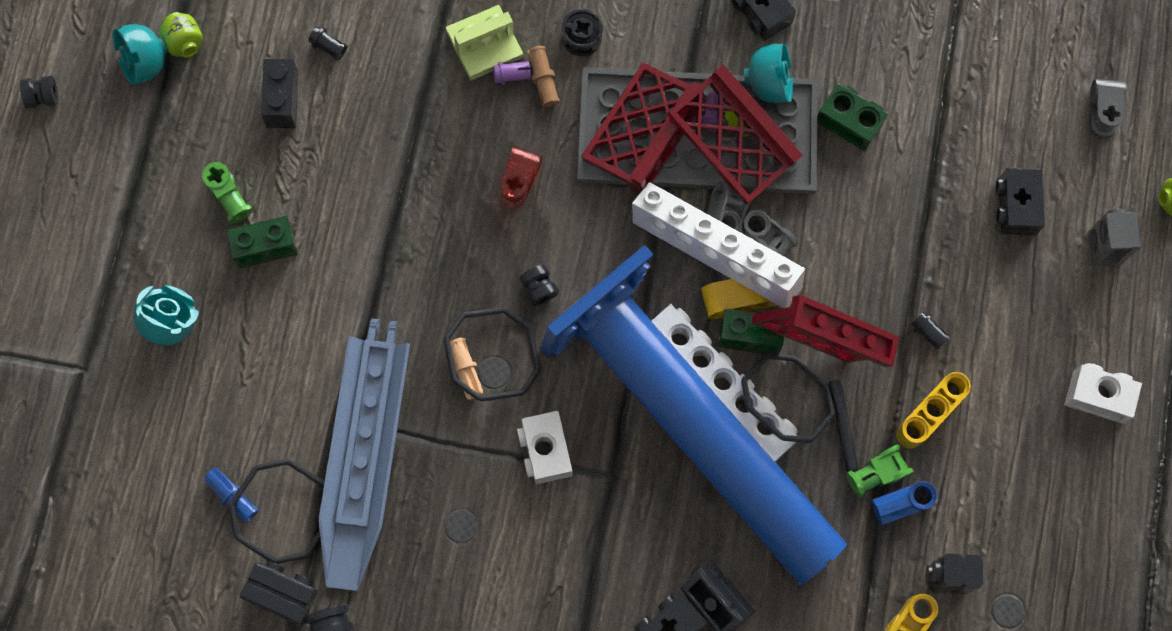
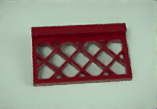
[581,62,705,193]
[667,64,803,205]
[751,295,899,367]

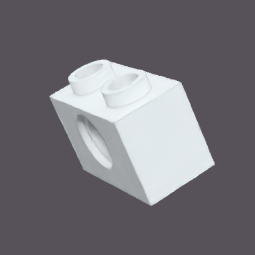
[1065,363,1142,424]
[517,411,572,484]

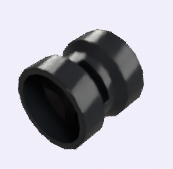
[20,75,58,109]
[519,264,559,306]

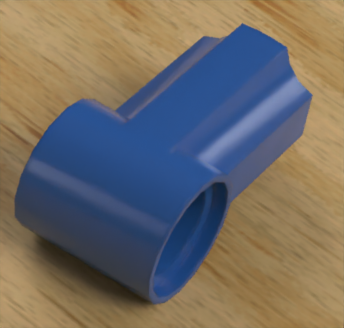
[871,481,938,526]

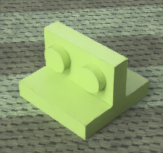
[446,5,523,81]

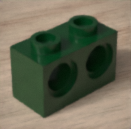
[817,83,888,152]
[227,215,299,269]
[718,309,784,354]

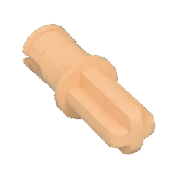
[450,338,483,400]

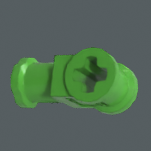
[202,162,253,224]
[846,444,914,498]

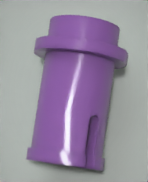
[493,61,531,85]
[701,91,725,132]

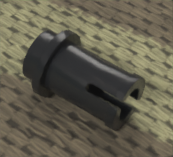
[308,27,348,61]
[911,311,951,350]

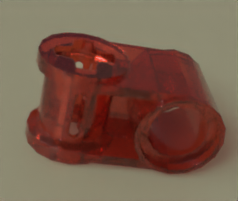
[501,146,543,208]

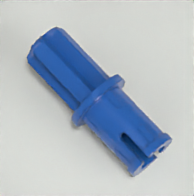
[204,468,259,524]

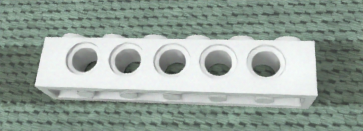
[632,182,805,308]
[652,304,798,462]

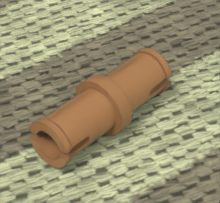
[527,46,560,108]

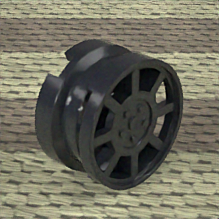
[562,9,603,56]
[304,605,355,631]

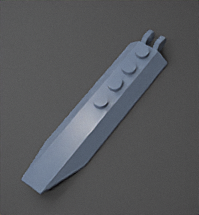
[319,319,410,591]

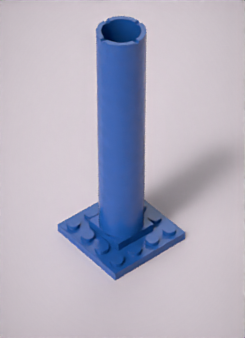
[540,245,847,585]

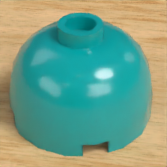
[112,24,167,85]
[744,43,793,104]
[133,285,199,346]

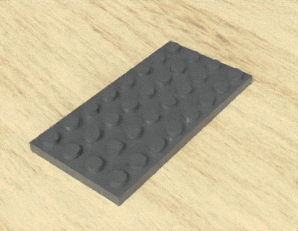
[577,67,818,195]

